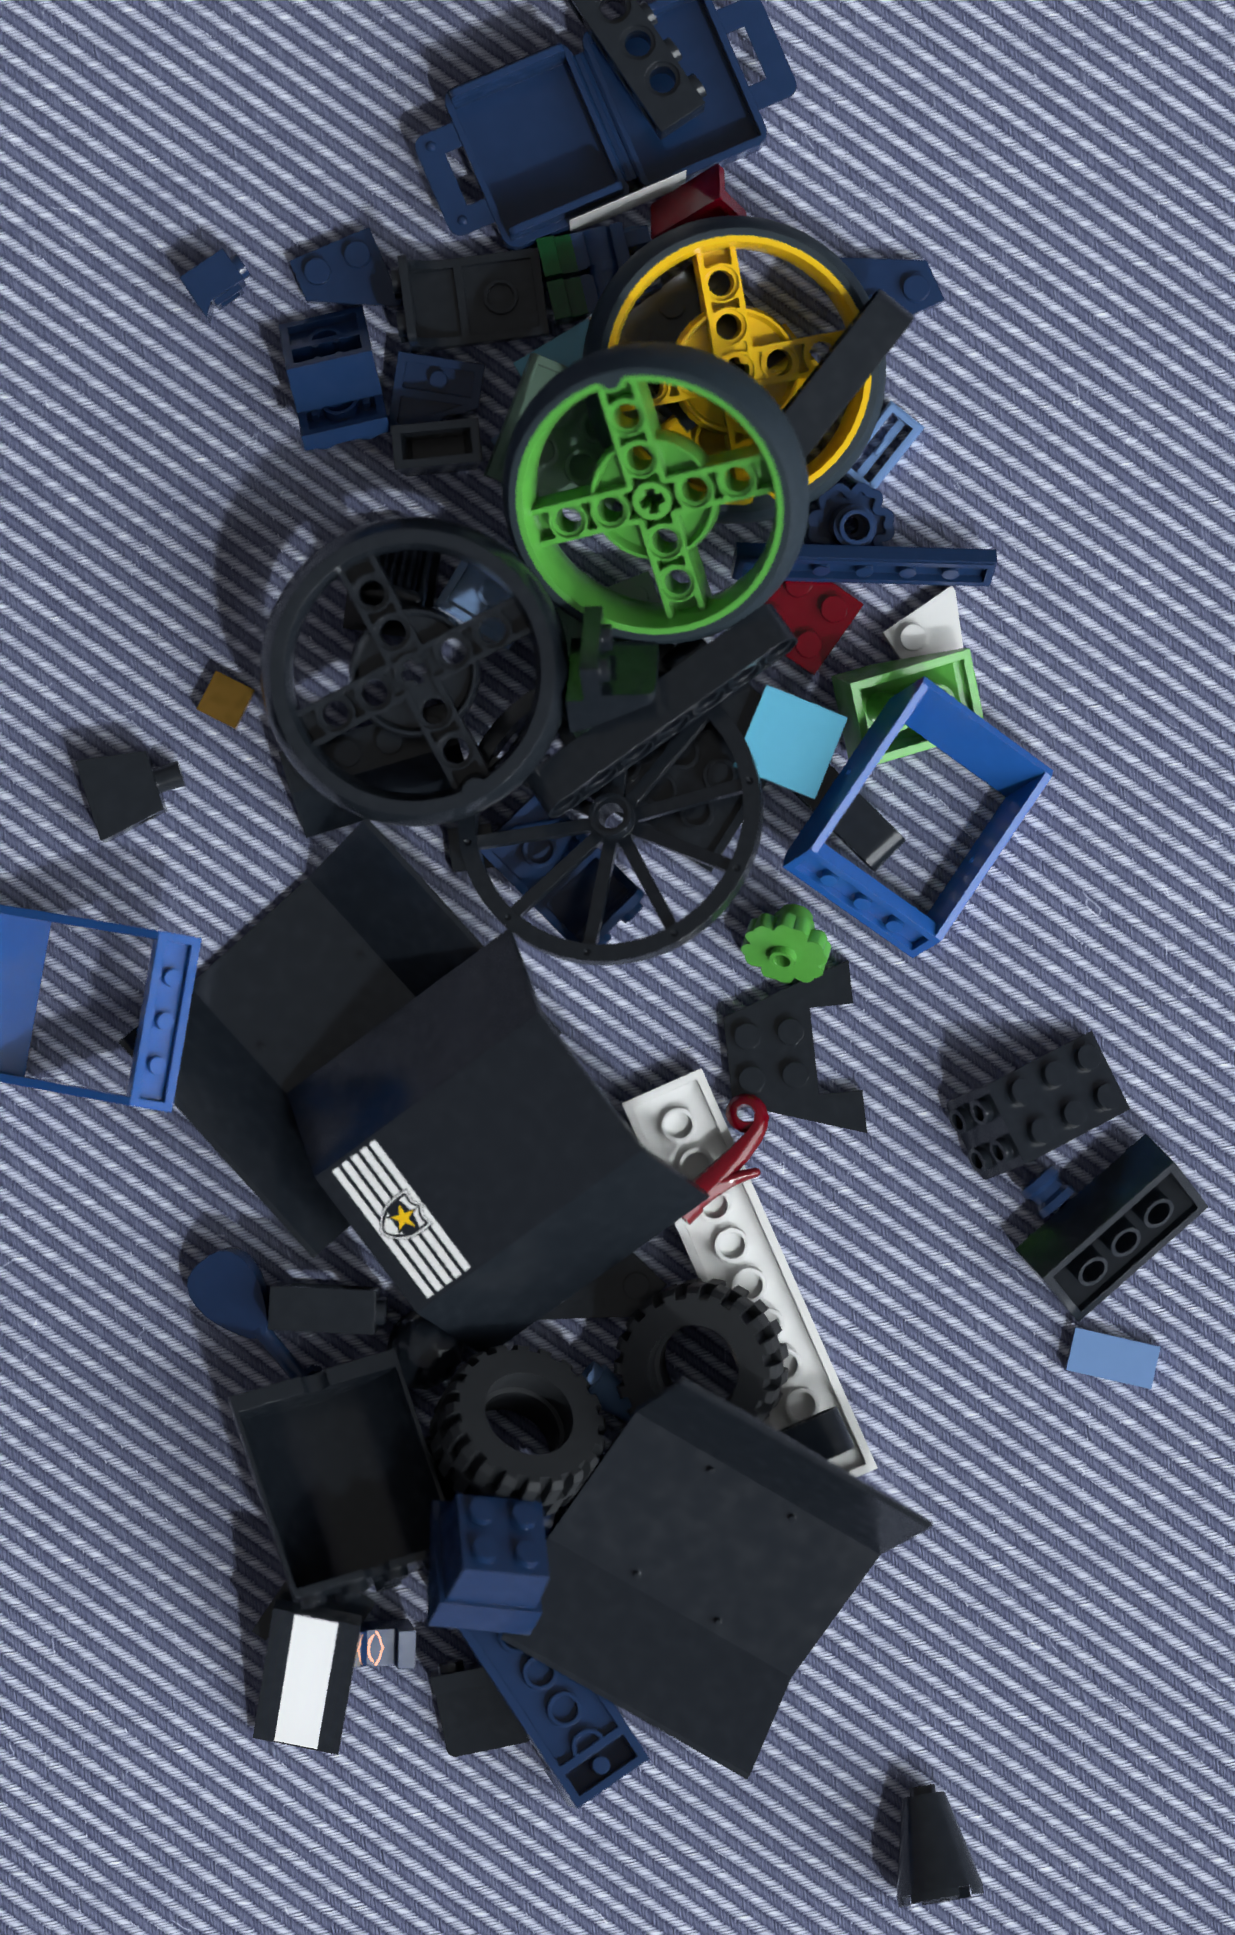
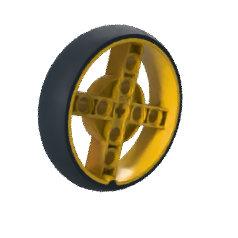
[582,215,886,524]

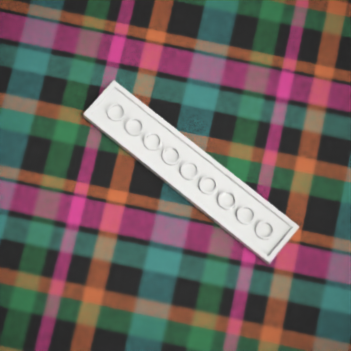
[622,1068,878,1477]

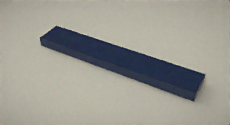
[731,542,997,587]

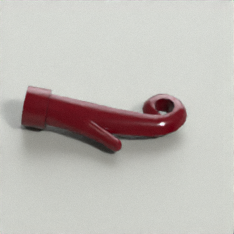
[682,1093,769,1225]

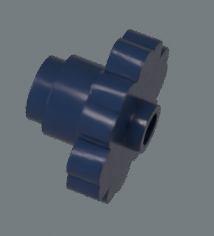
[806,482,895,546]

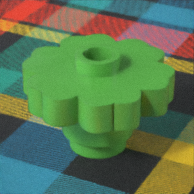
[741,904,831,983]

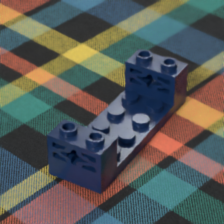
[423,1583,650,1809]

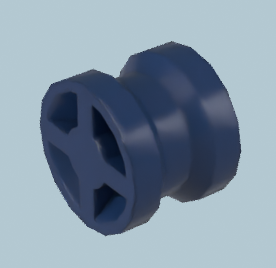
[1020,1164,1075,1219]

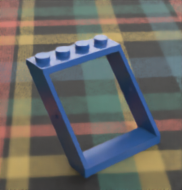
[782,676,1053,958]
[0,904,202,1113]

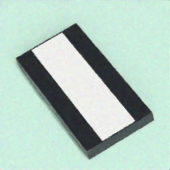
[253,1598,363,1755]

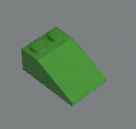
[831,647,984,764]

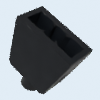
[75,751,186,842]

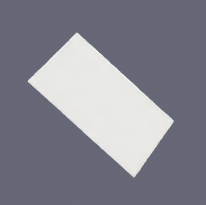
[569,170,686,234]

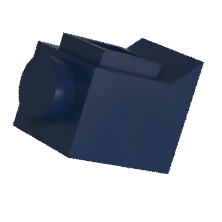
[179,248,251,323]

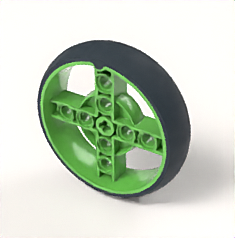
[502,342,810,644]

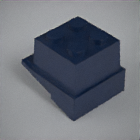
[427,1493,550,1635]

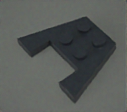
[723,960,867,1133]

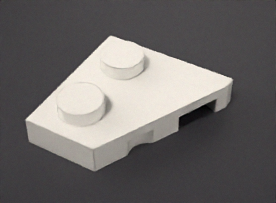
[882,586,963,659]

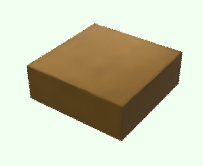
[196,671,255,729]

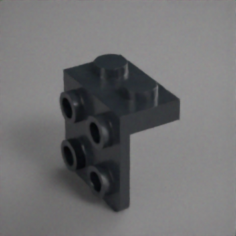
[429,1659,530,1757]

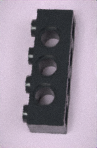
[566,0,707,140]

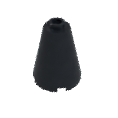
[896,1784,984,1908]

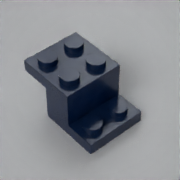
[278,306,391,451]

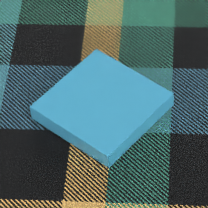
[733,684,848,800]

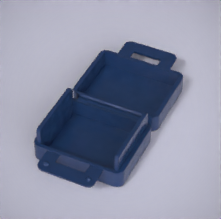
[415,0,797,251]

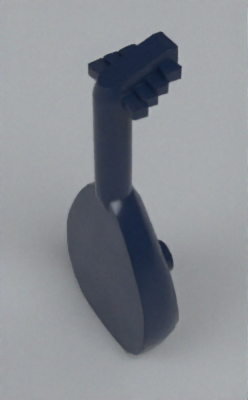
[187,1247,322,1379]

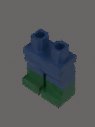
[536,221,662,326]

